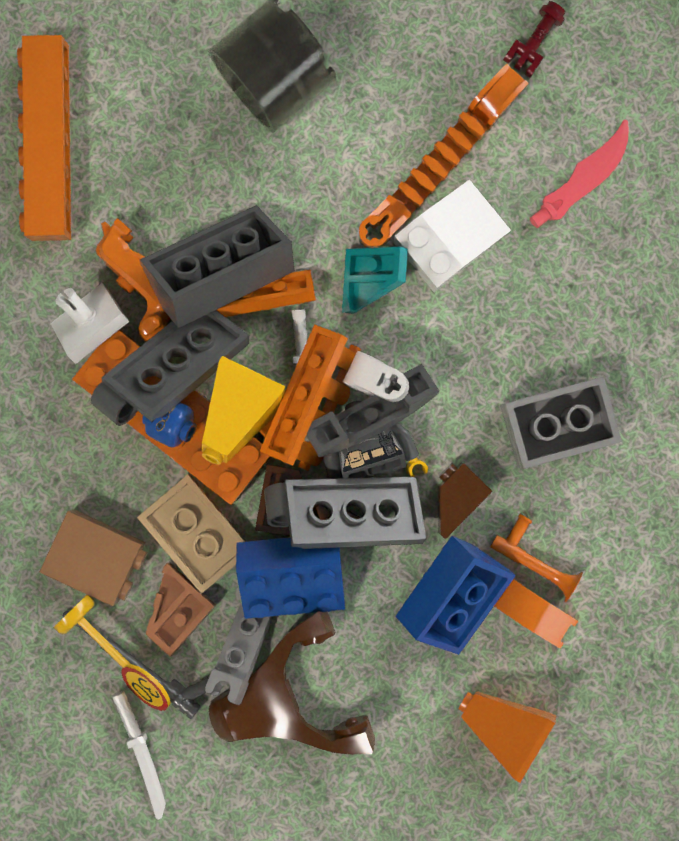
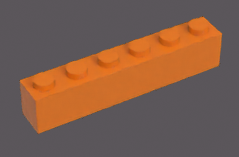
[17,35,71,241]

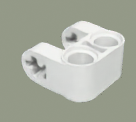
[343,351,409,402]

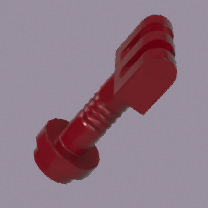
[503,1,566,78]

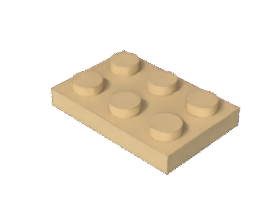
[137,474,247,594]

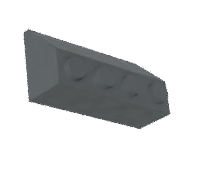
[140,205,295,328]

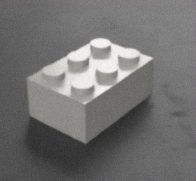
[500,376,622,469]

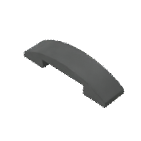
[306,364,439,457]

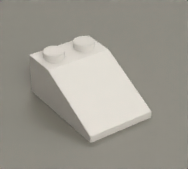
[393,180,511,293]

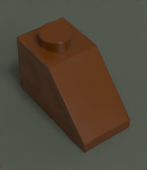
[438,463,493,540]

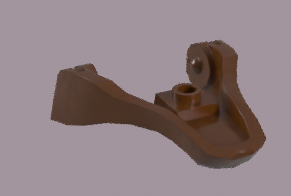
[209,612,375,755]

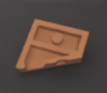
[146,563,216,656]

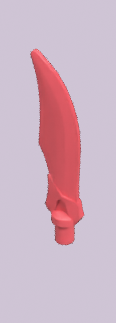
[530,120,629,228]

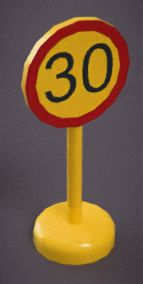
[53,595,171,711]

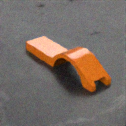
[494,579,578,649]

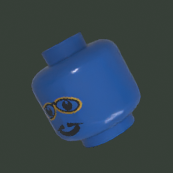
[142,402,197,448]

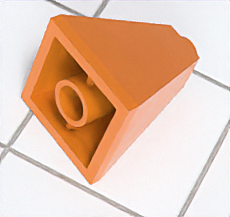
[458,692,557,783]

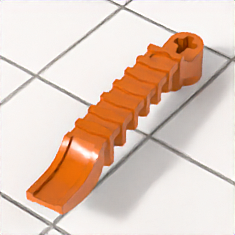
[359,63,529,248]

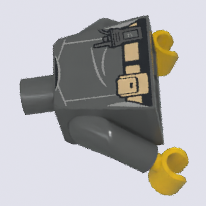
[324,401,428,479]

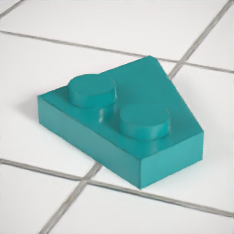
[342,247,408,314]

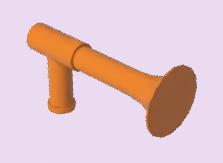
[490,514,583,602]

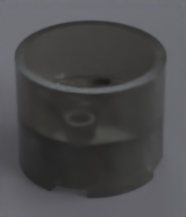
[208,0,336,133]

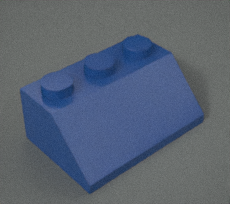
[395,536,516,655]

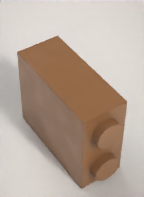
[39,509,147,606]

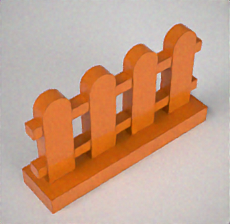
[260,324,361,471]

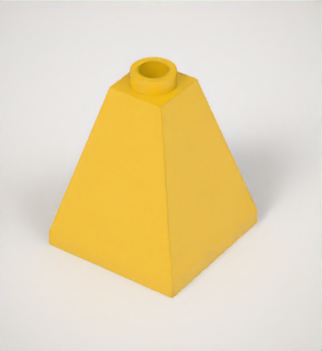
[201,356,286,465]

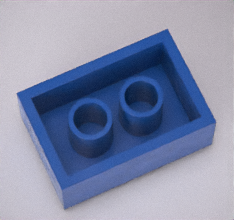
[236,538,345,619]

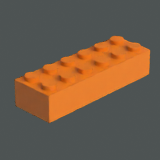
[72,330,271,505]

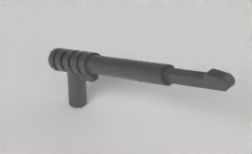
[63,611,210,719]

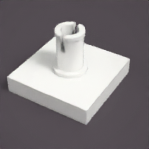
[50,283,129,364]

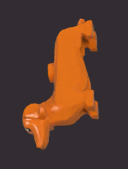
[96,218,171,342]

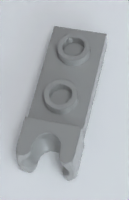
[205,605,273,705]

